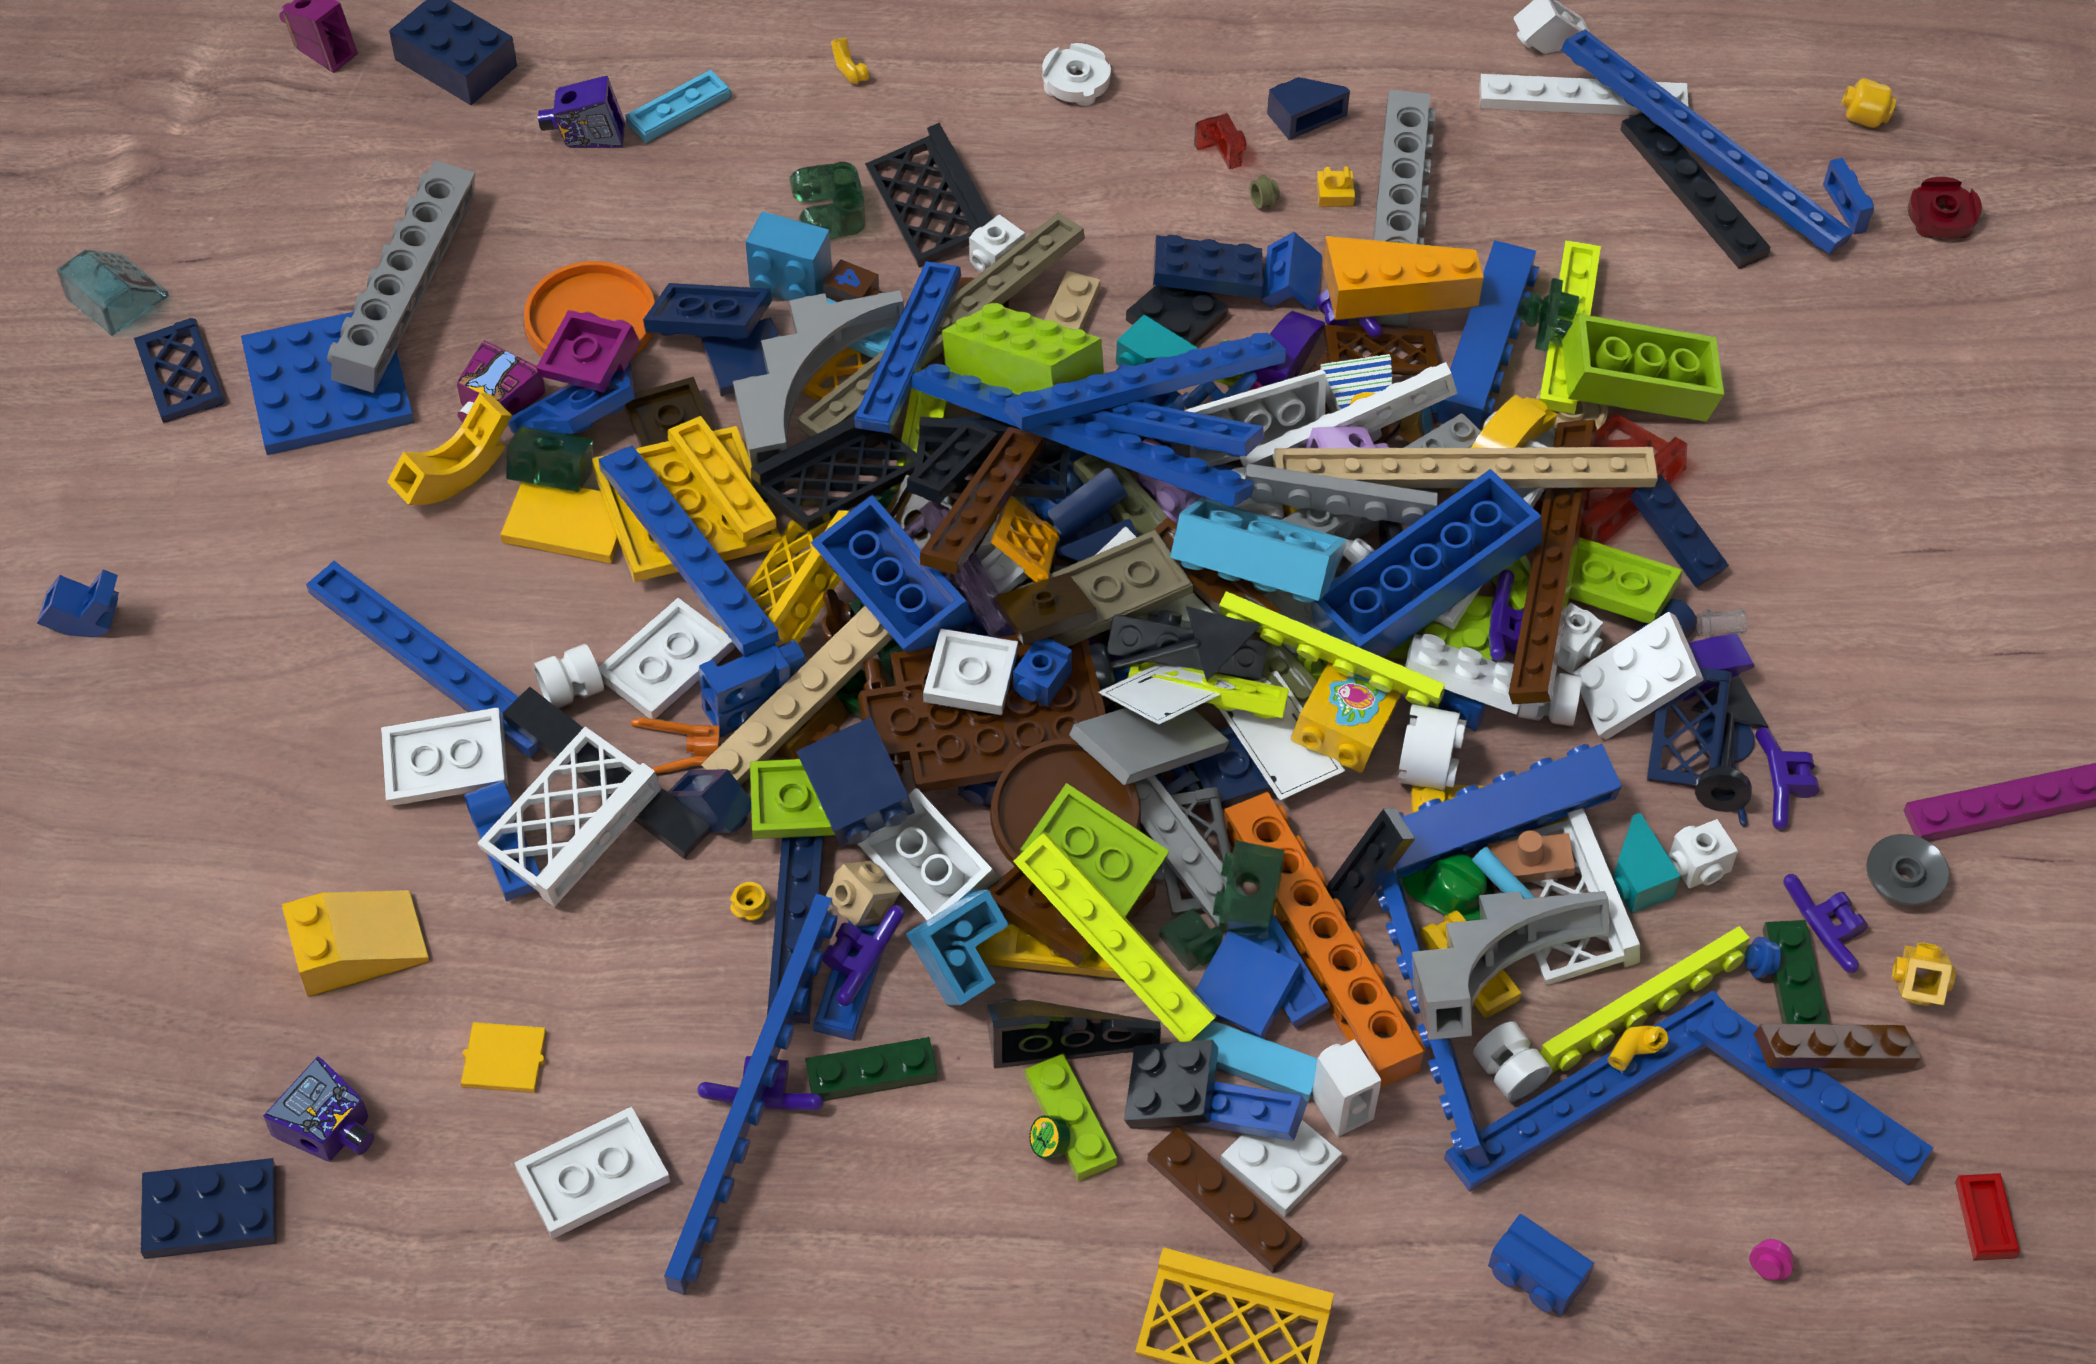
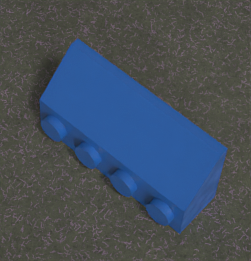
[811,495,974,652]

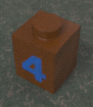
[823,259,882,302]

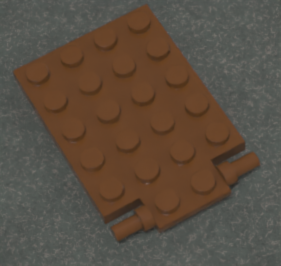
[858,635,1106,792]

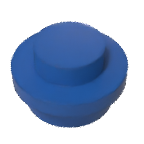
[1745,937,1781,978]

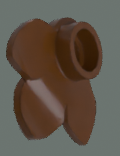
[822,589,858,642]

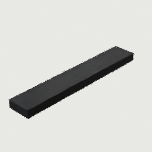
[503,687,711,859]

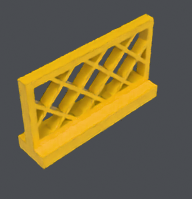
[718,510,850,647]
[1135,1247,1334,1364]

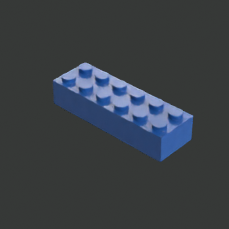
[1311,469,1542,657]

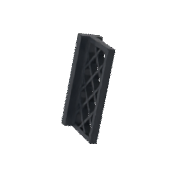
[865,123,993,267]
[750,414,917,532]
[914,417,1070,499]

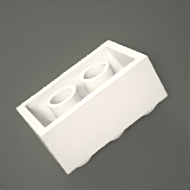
[858,788,1000,920]

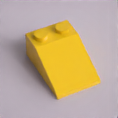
[281,890,430,997]

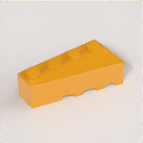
[1322,236,1484,320]

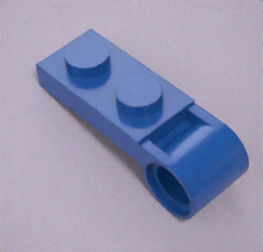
[464,781,540,901]

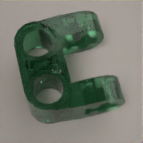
[789,162,865,239]

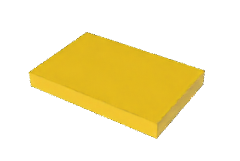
[500,476,619,564]

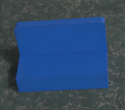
[1261,232,1322,310]

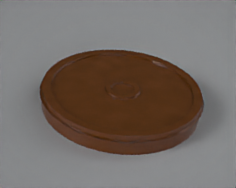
[990,738,1141,872]

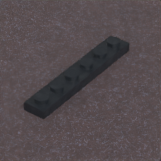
[1620,113,1771,269]

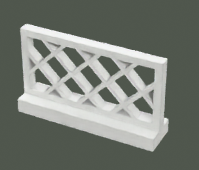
[477,727,661,907]
[1501,808,1640,986]

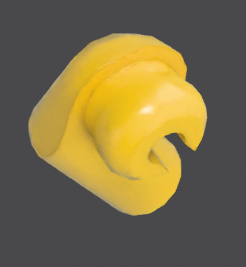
[831,37,869,84]
[1607,1026,1669,1071]

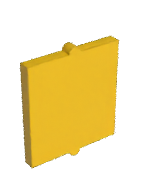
[461,1022,546,1093]

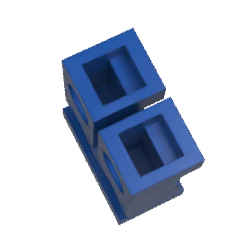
[699,640,805,737]

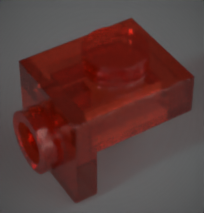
[1194,113,1247,169]

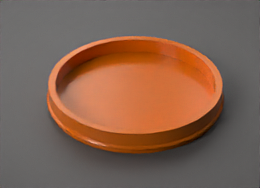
[524,261,655,358]

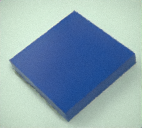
[1194,931,1302,1039]

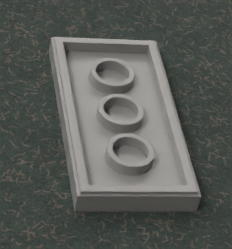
[1069,708,1229,785]

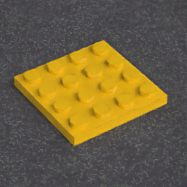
[592,426,781,582]

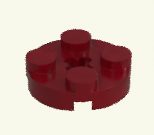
[1908,177,1982,239]

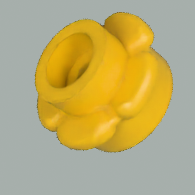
[730,882,770,921]

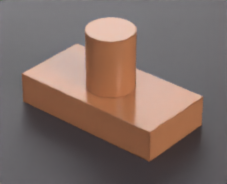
[1488,830,1575,887]

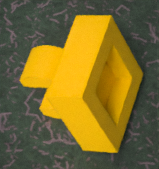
[1316,166,1355,207]

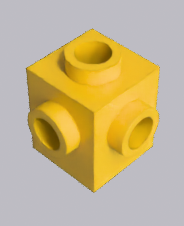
[1892,942,1956,1006]

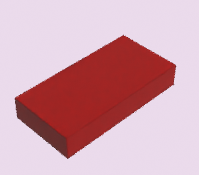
[1955,1173,2020,1261]

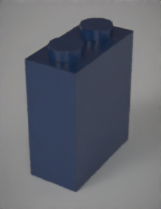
[796,717,915,847]

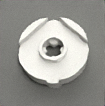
[1042,43,1111,106]

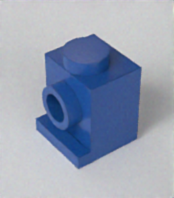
[1013,638,1072,707]

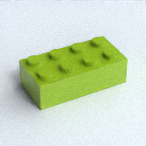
[942,303,1104,395]
[1562,314,1724,422]

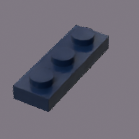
[1629,474,1729,587]

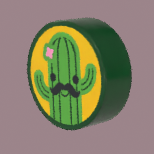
[1029,1115,1070,1159]

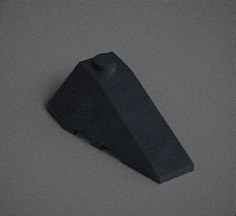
[987,999,1161,1069]

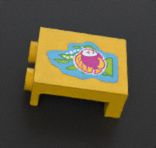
[1291,662,1402,773]

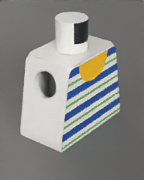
[1320,354,1392,442]

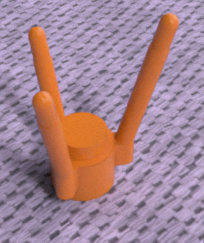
[630,717,719,775]

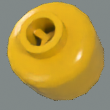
[1841,78,1897,129]

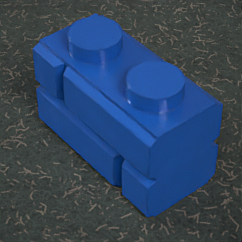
[1488,1214,1595,1316]

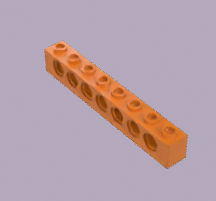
[1224,792,1425,1088]

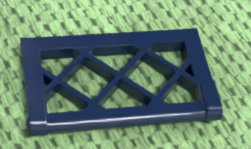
[134,318,225,423]
[1647,668,1732,787]

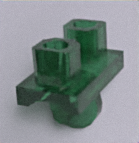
[1517,278,1579,352]

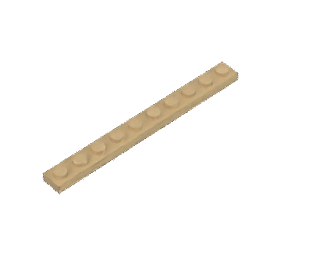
[1273,447,1658,488]

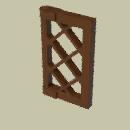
[1324,325,1439,376]

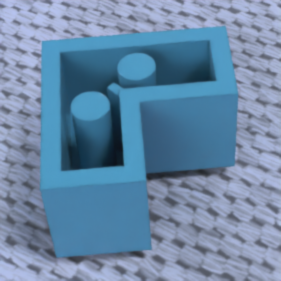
[906,889,1009,1005]

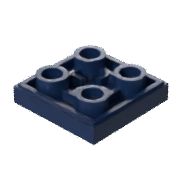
[701,317,778,396]

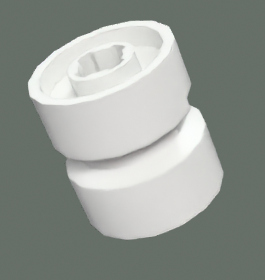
[533,644,604,708]
[1518,673,1582,727]
[1473,1021,1552,1102]

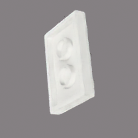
[598,598,735,719]
[1572,612,1704,740]
[1405,633,1520,714]
[381,707,508,806]
[514,1107,670,1239]

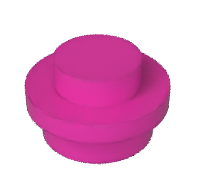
[1749,1239,1794,1280]

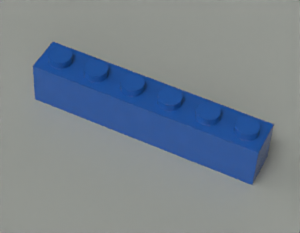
[1436,240,1540,429]
[1394,744,1622,879]

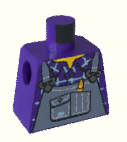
[538,76,625,148]
[263,1056,374,1161]

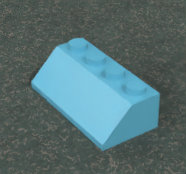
[1170,497,1347,602]

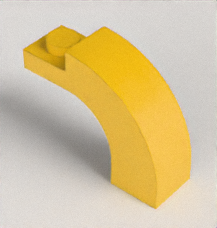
[387,393,512,505]
[1450,395,1558,493]

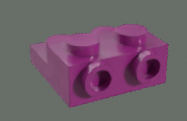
[536,310,640,392]

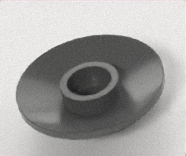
[1866,834,1949,906]

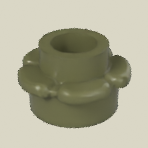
[1249,175,1280,209]

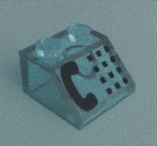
[56,250,169,336]

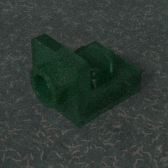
[1159,908,1223,971]

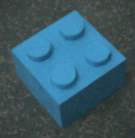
[745,211,832,301]

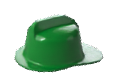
[1402,855,1494,921]

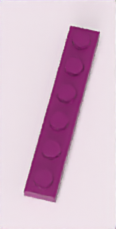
[1903,763,2096,842]

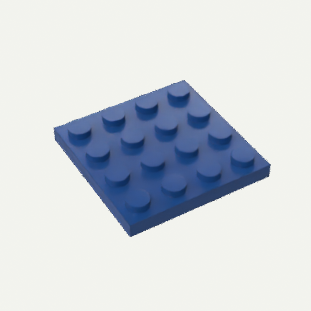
[241,312,414,455]

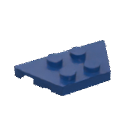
[508,363,635,434]

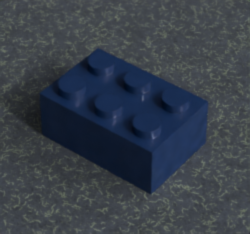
[389,0,517,105]

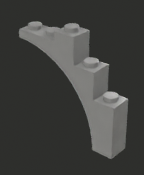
[733,290,904,467]
[1412,891,1609,1040]

